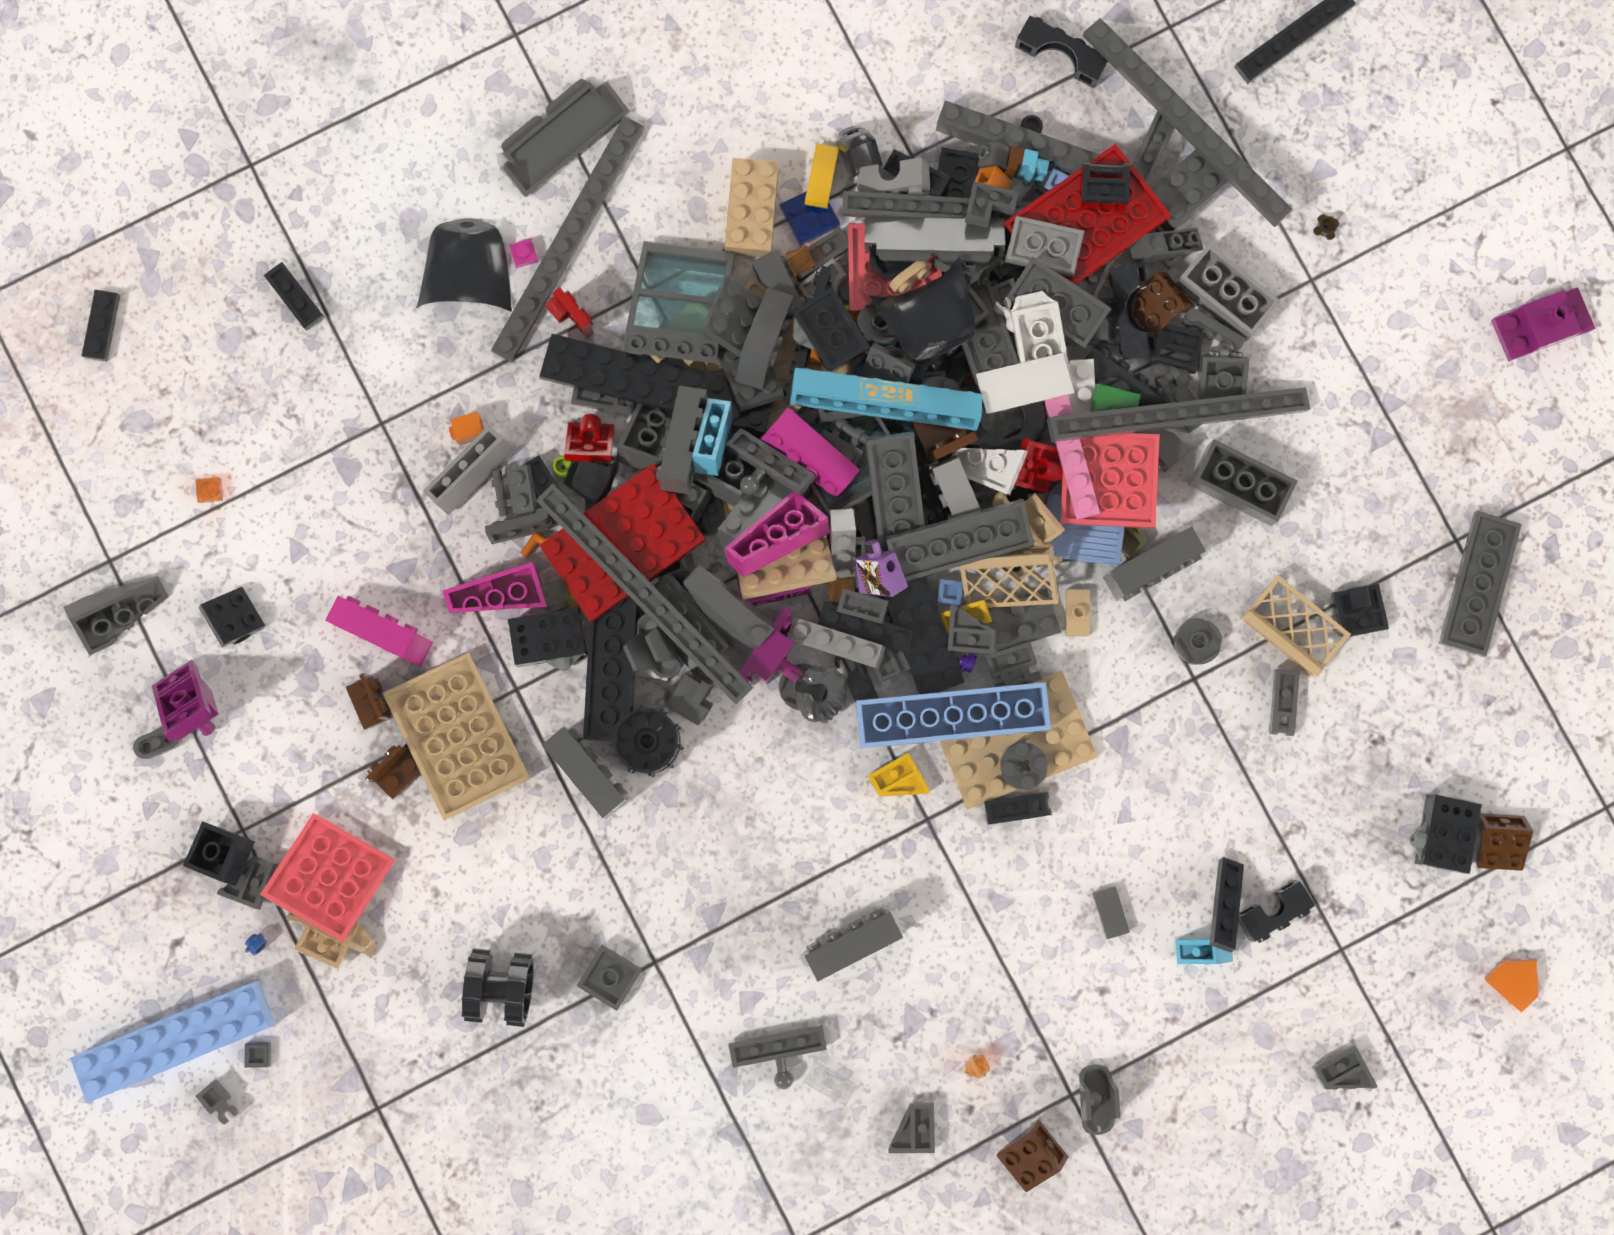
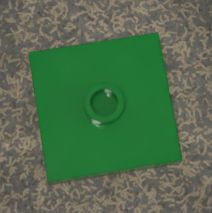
[1090,384,1140,412]

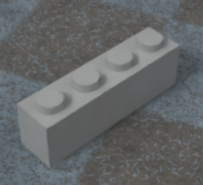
[423,425,514,515]
[929,455,981,519]
[787,617,886,669]

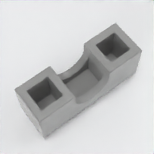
[857,157,930,195]
[829,509,856,578]

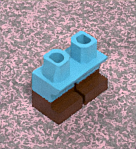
[1003,146,1049,187]

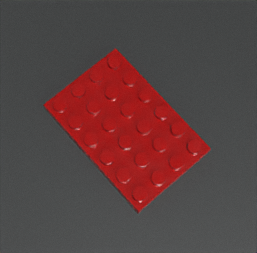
[1003,143,1171,285]
[539,463,707,622]

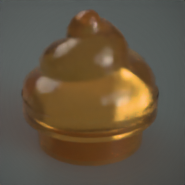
[964,1054,990,1079]

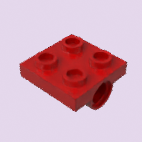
[545,287,594,339]
[564,414,615,462]
[1014,438,1063,493]

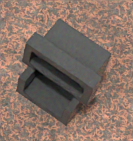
[666,670,715,726]

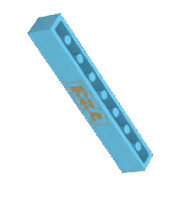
[790,368,983,431]

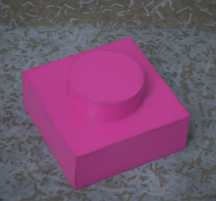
[509,238,538,268]

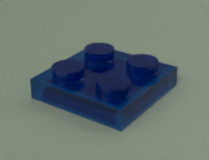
[779,191,841,246]

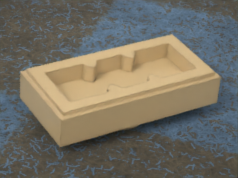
[1065,589,1090,637]

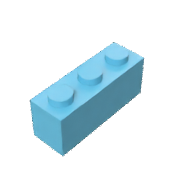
[692,398,733,476]

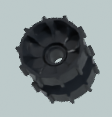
[610,704,684,777]
[461,948,534,1027]

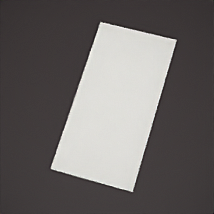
[976,353,1075,414]

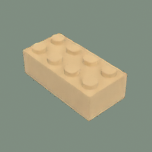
[725,158,779,258]

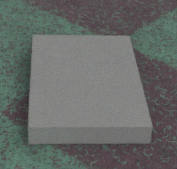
[1005,216,1084,277]

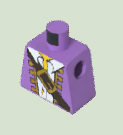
[855,539,908,597]

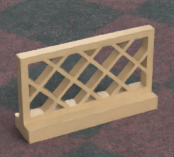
[958,545,1059,608]
[1240,575,1351,678]

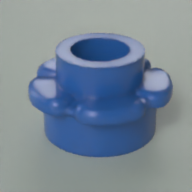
[245,934,267,956]

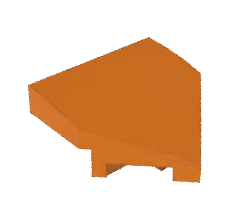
[1485,958,1538,1013]

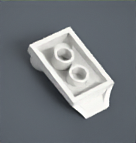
[1011,291,1070,372]

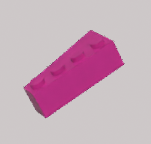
[761,407,860,497]
[725,491,829,577]
[442,562,549,613]
[325,595,433,667]

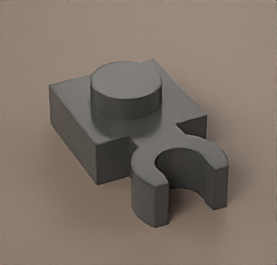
[195,1079,239,1125]

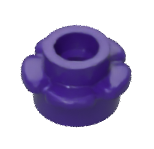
[959,652,977,673]

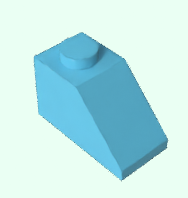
[1175,938,1233,964]

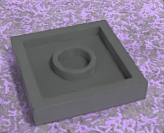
[577,944,643,1011]

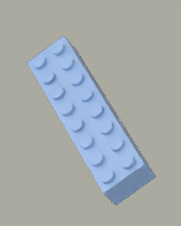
[855,682,1051,749]
[70,981,276,1103]

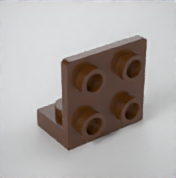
[1134,272,1195,336]
[910,421,978,463]
[346,673,391,730]
[365,745,421,799]
[1476,813,1533,871]
[997,1119,1069,1192]

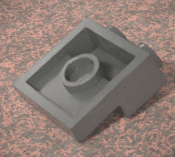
[1197,350,1250,400]

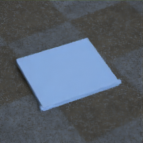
[1047,493,1125,566]

